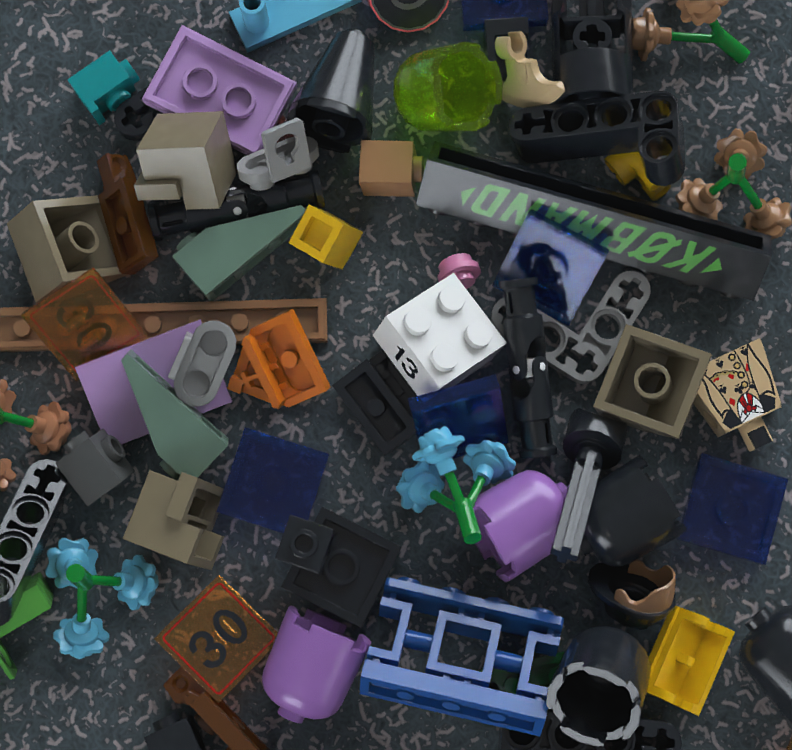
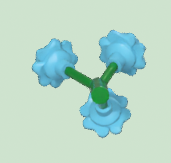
[396,426,516,544]
[45,538,159,659]

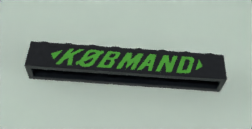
[416,141,772,301]

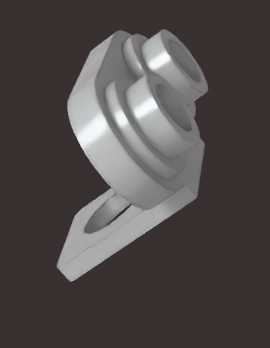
[237,118,319,191]
[168,320,236,407]

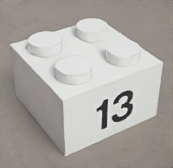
[373,273,507,405]

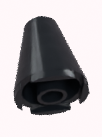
[286,29,375,153]

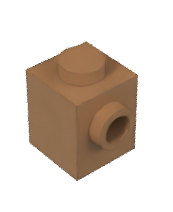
[359,140,424,197]

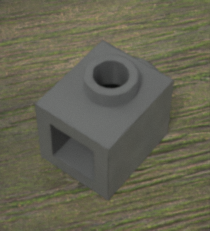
[55,429,135,507]

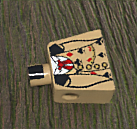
[693,338,781,452]

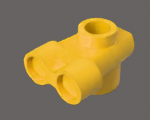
[604,152,671,201]

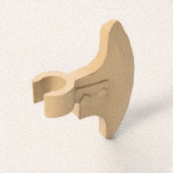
[491,31,565,108]

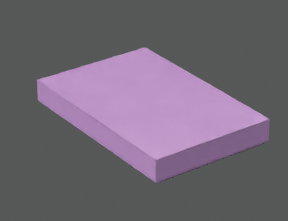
[142,25,297,155]
[75,319,232,444]

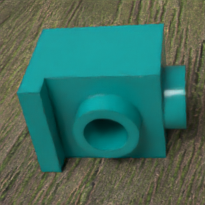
[67,50,140,126]

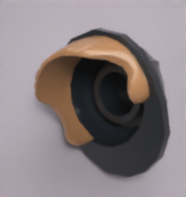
[587,560,676,630]

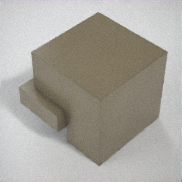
[134,111,237,210]
[123,470,228,570]

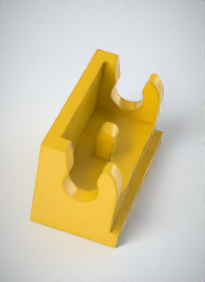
[647,605,735,716]

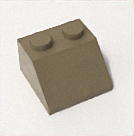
[7,195,128,303]
[593,324,712,439]

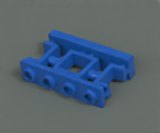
[359,577,564,736]

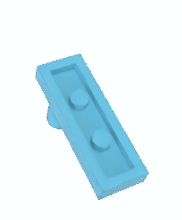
[229,0,362,53]

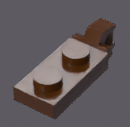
[97,153,159,275]
[163,665,270,750]

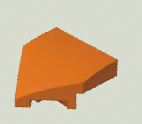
[227,309,331,409]

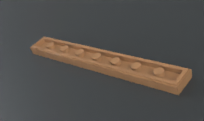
[0,298,328,352]

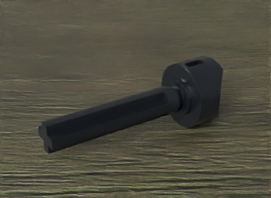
[550,408,628,564]

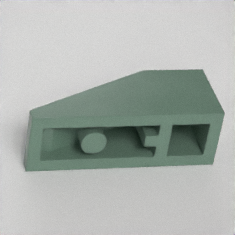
[172,205,306,301]
[121,349,229,480]

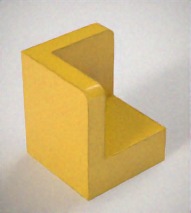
[288,204,363,269]

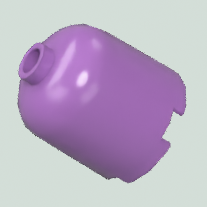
[473,470,567,582]
[262,605,372,723]

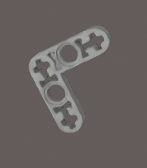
[491,271,651,384]

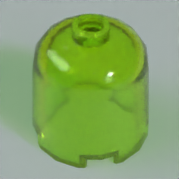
[393,41,503,132]

